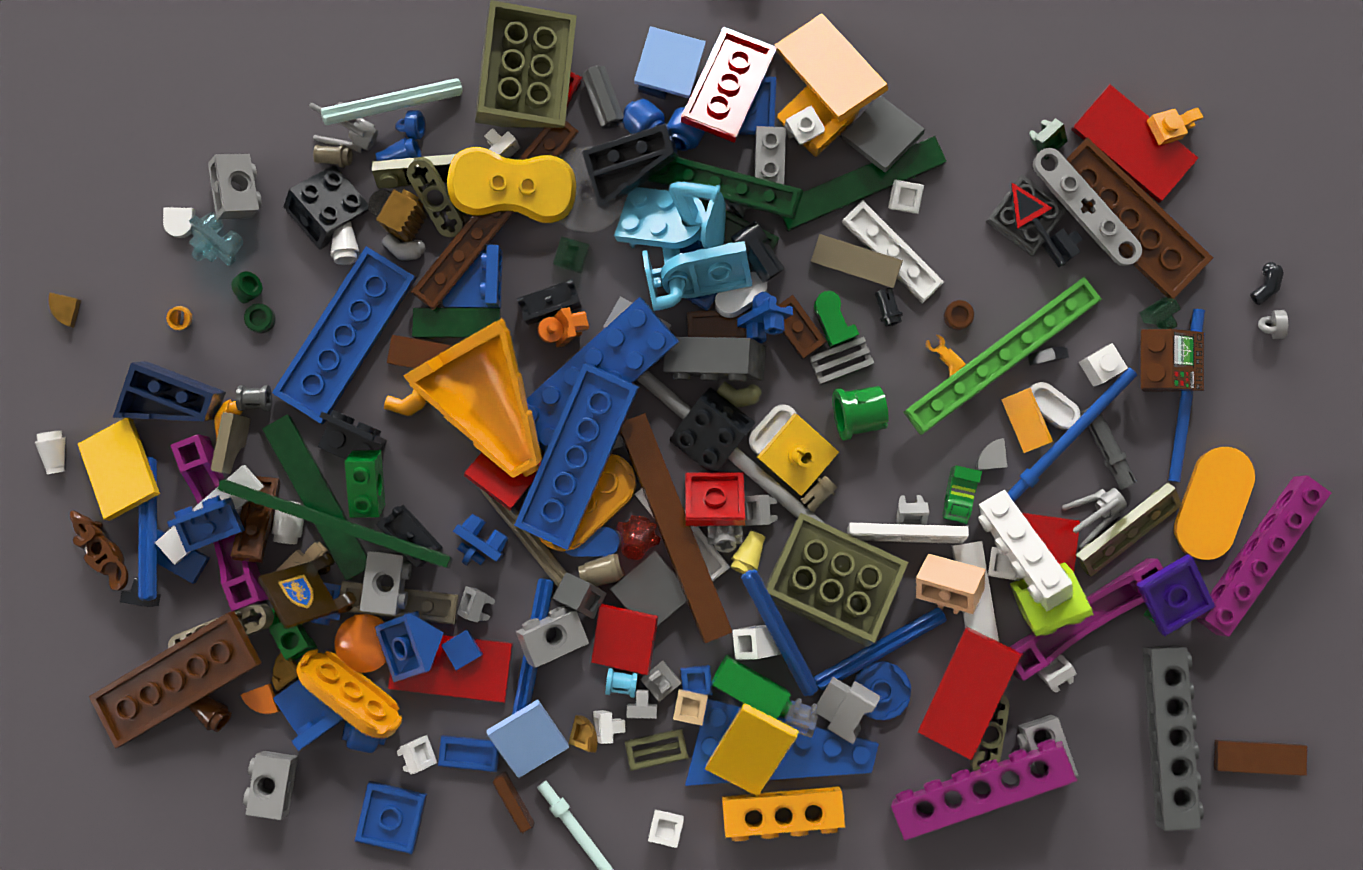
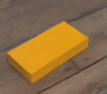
[1001,388,1053,453]

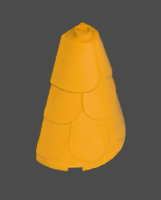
[403,318,542,478]

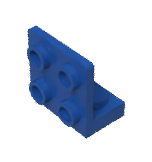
[443,245,503,309]
[274,680,344,751]

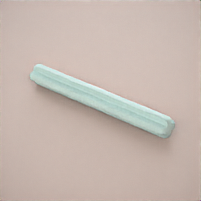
[321,79,462,125]

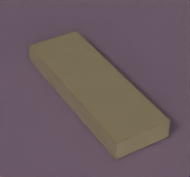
[811,234,903,288]

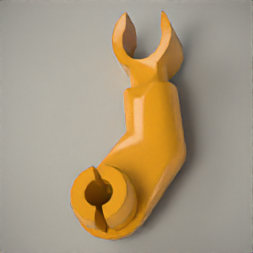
[926,335,966,376]

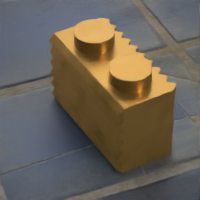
[376,189,427,242]

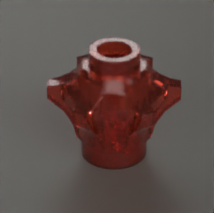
[616,515,661,560]

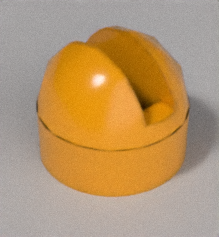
[166,306,193,330]

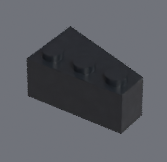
[582,124,679,210]

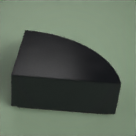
[1028,347,1069,366]

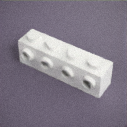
[978,490,1073,611]

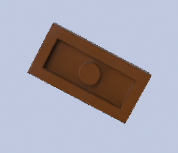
[777,295,827,360]

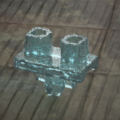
[189,212,243,267]

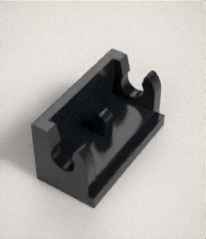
[517,279,582,325]
[376,505,443,567]

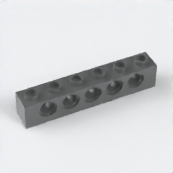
[1142,645,1204,831]

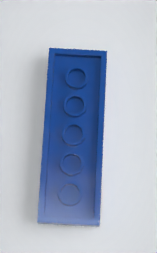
[272,246,417,424]
[526,297,679,453]
[514,363,639,550]

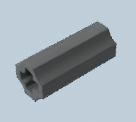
[582,66,624,129]

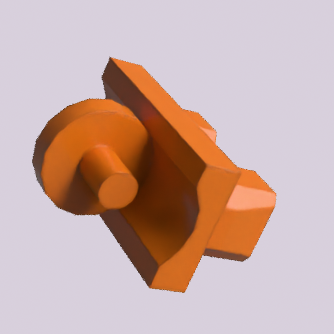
[538,307,589,347]

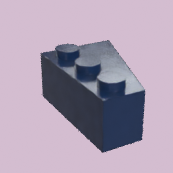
[113,361,226,422]

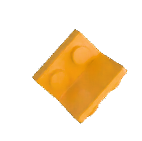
[777,86,860,158]

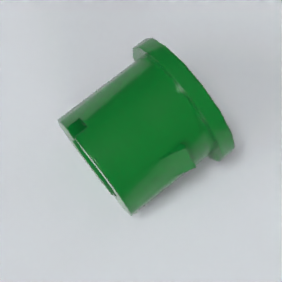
[832,386,889,441]

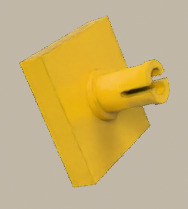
[757,413,839,496]

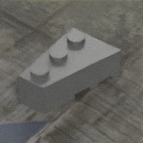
[663,337,766,382]

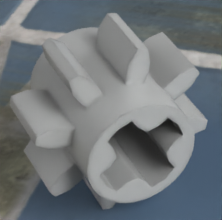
[708,526,743,552]

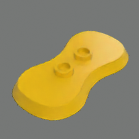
[447,147,576,223]

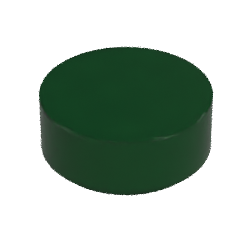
[244,303,275,333]

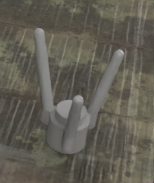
[309,102,378,153]
[1062,488,1127,550]

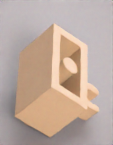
[916,554,985,614]

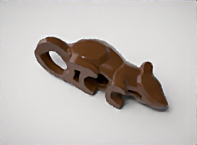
[70,510,129,591]

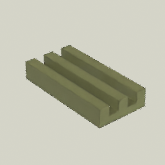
[625,728,688,771]

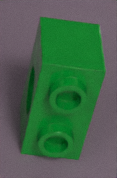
[345,450,385,518]

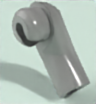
[381,233,426,261]

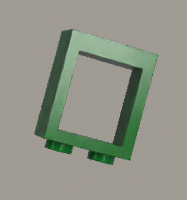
[712,654,792,720]

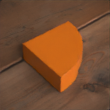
[241,683,280,714]

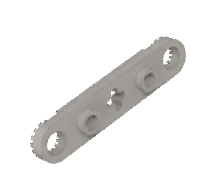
[1033,148,1142,266]

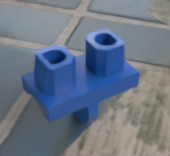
[737,292,793,344]
[453,514,509,566]

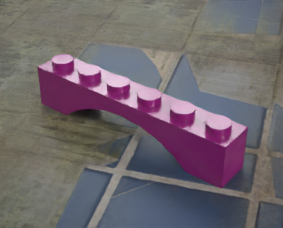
[170,434,269,611]
[1010,558,1163,681]

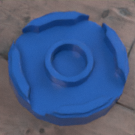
[852,661,911,720]

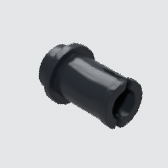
[875,288,903,327]

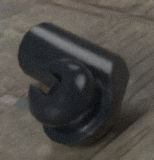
[1250,262,1284,305]

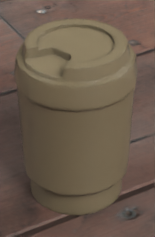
[578,554,625,587]

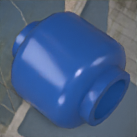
[623,99,665,134]
[667,107,705,151]
[342,721,386,753]

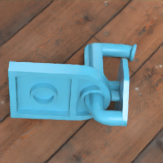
[614,182,726,249]
[629,241,753,311]

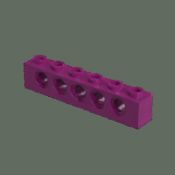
[1195,475,1332,637]
[891,739,1077,841]

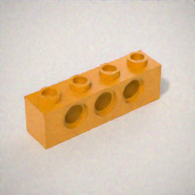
[722,786,845,841]

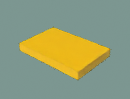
[78,418,160,521]
[705,703,798,796]

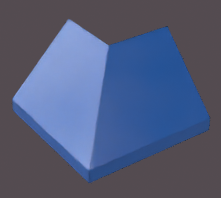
[375,611,444,682]

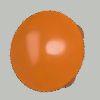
[334,614,386,673]

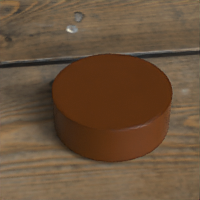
[944,300,974,330]

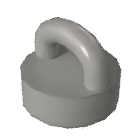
[1258,310,1288,339]

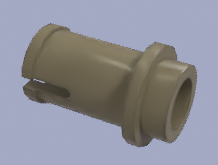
[313,144,352,168]
[800,476,838,513]

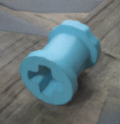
[605,668,638,698]

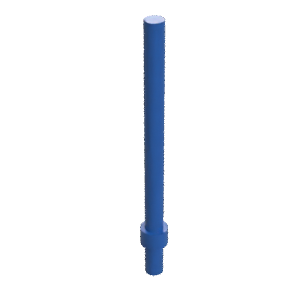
[1168,309,1205,482]
[1007,367,1138,502]

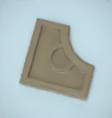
[211,412,251,474]

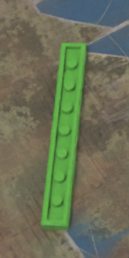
[903,277,1102,435]

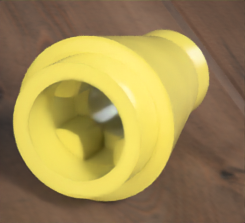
[731,531,766,574]

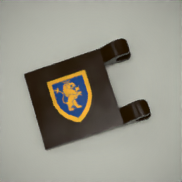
[258,554,357,629]

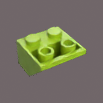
[1010,562,1094,636]

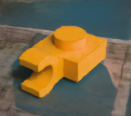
[1147,108,1204,146]

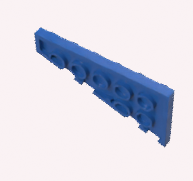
[685,698,879,786]

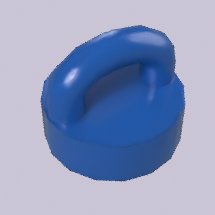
[395,110,425,139]

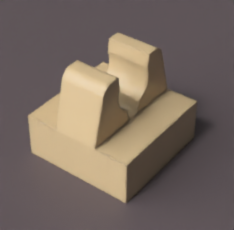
[673,689,708,725]

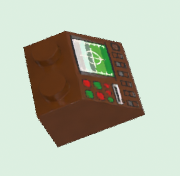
[1141,329,1204,392]

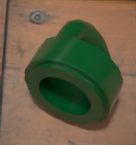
[231,271,263,304]

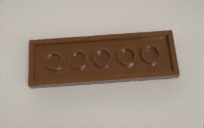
[1066,137,1214,300]
[88,611,262,749]

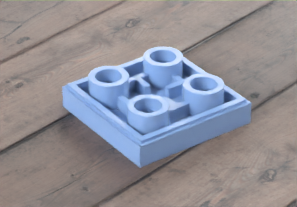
[634,26,706,99]
[487,700,569,778]

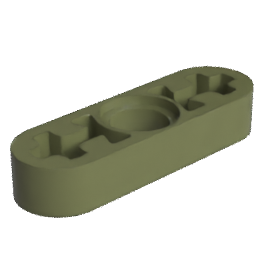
[407,157,464,237]
[970,695,1010,771]

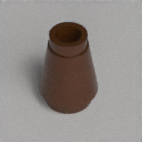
[188,696,231,732]

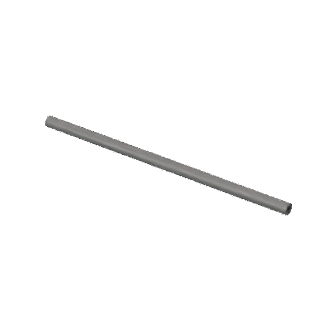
[637,371,824,523]

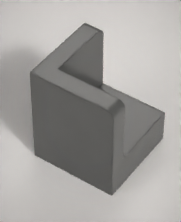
[553,573,607,619]

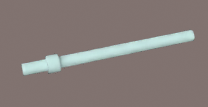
[537,780,614,870]

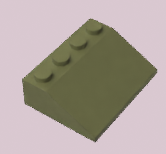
[474,0,577,128]
[766,513,908,647]

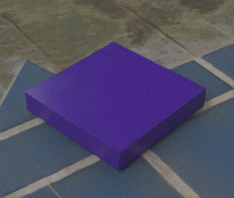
[1136,554,1216,636]

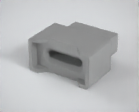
[813,677,881,744]

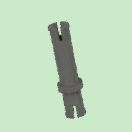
[1080,406,1138,490]

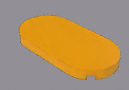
[1174,447,1255,560]
[539,454,636,552]
[297,650,402,738]

